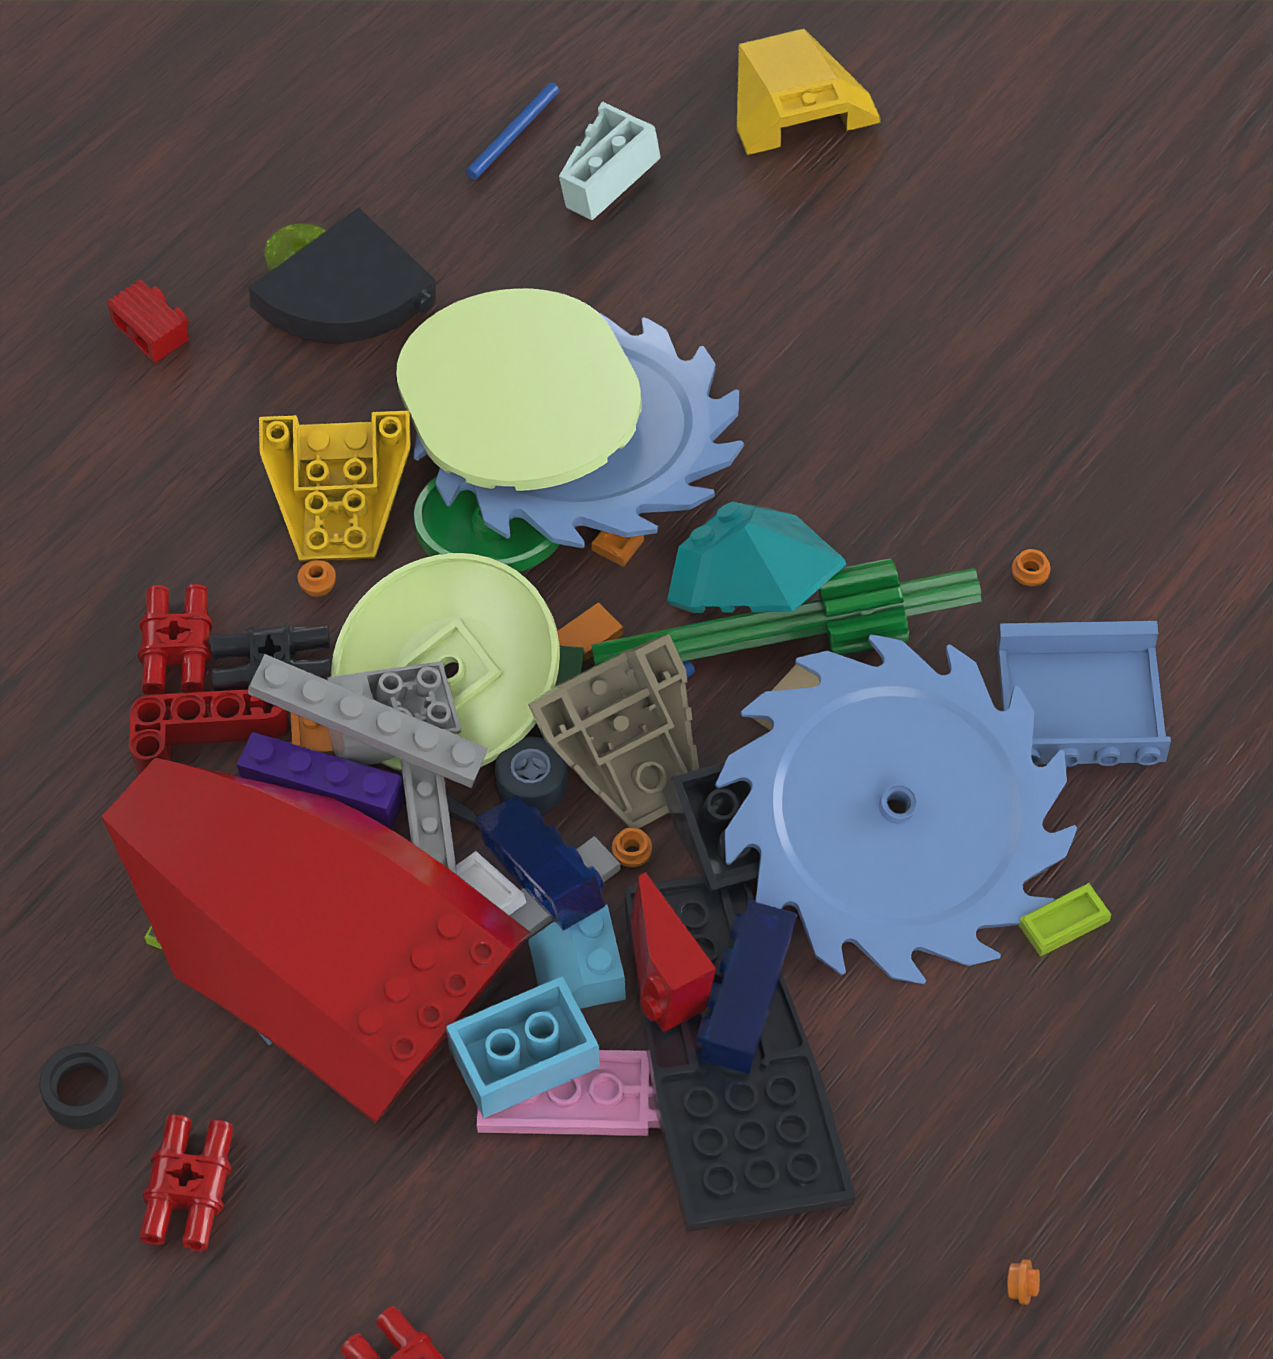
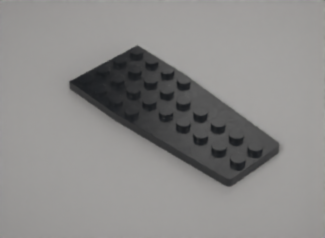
[624,876,856,1232]

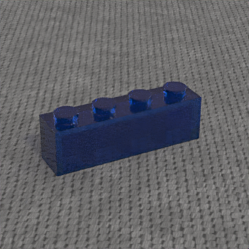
[476,795,605,931]
[696,900,797,1074]

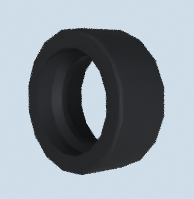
[39,1044,124,1129]

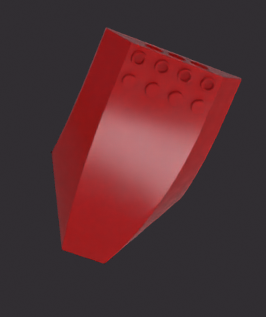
[101,758,531,1123]

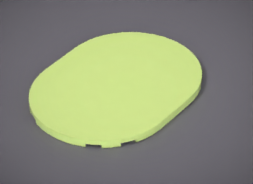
[396,289,642,491]

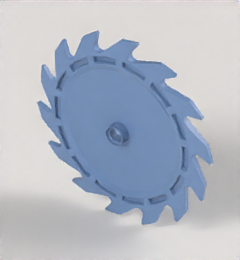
[414,313,744,548]
[715,634,1077,984]

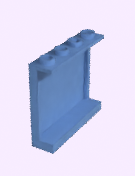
[997,621,1171,767]

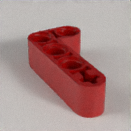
[129,689,289,775]

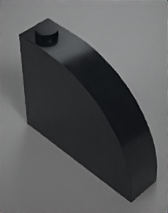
[249,207,436,343]

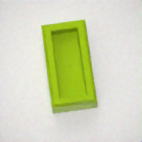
[1019,883,1111,957]

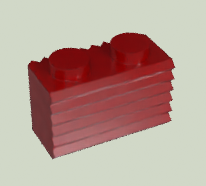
[107,280,190,363]

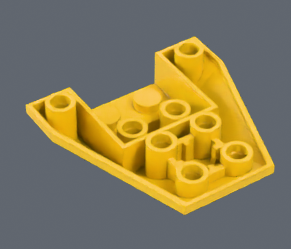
[737,29,880,155]
[259,411,411,562]

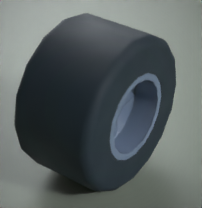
[495,737,568,815]

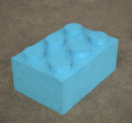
[446,976,600,1119]

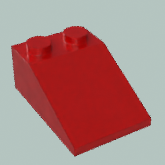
[631,872,716,1032]

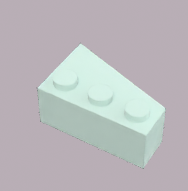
[559,102,661,220]

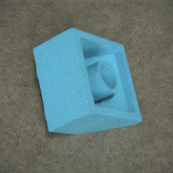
[528,905,626,1009]

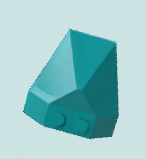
[667,501,847,613]

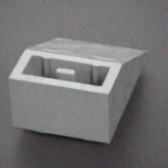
[327,661,461,765]

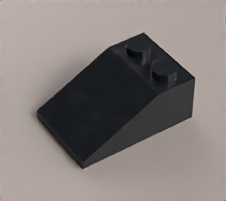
[662,762,760,892]

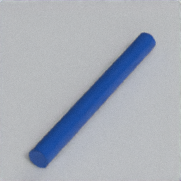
[466,82,559,180]

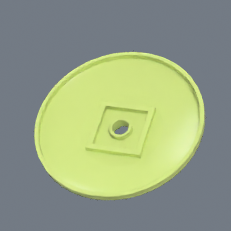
[331,553,560,772]

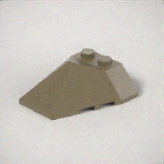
[528,634,699,829]

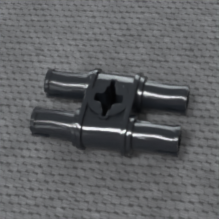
[211,623,331,691]

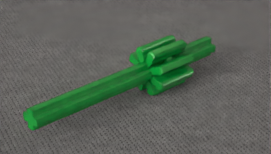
[591,559,982,666]

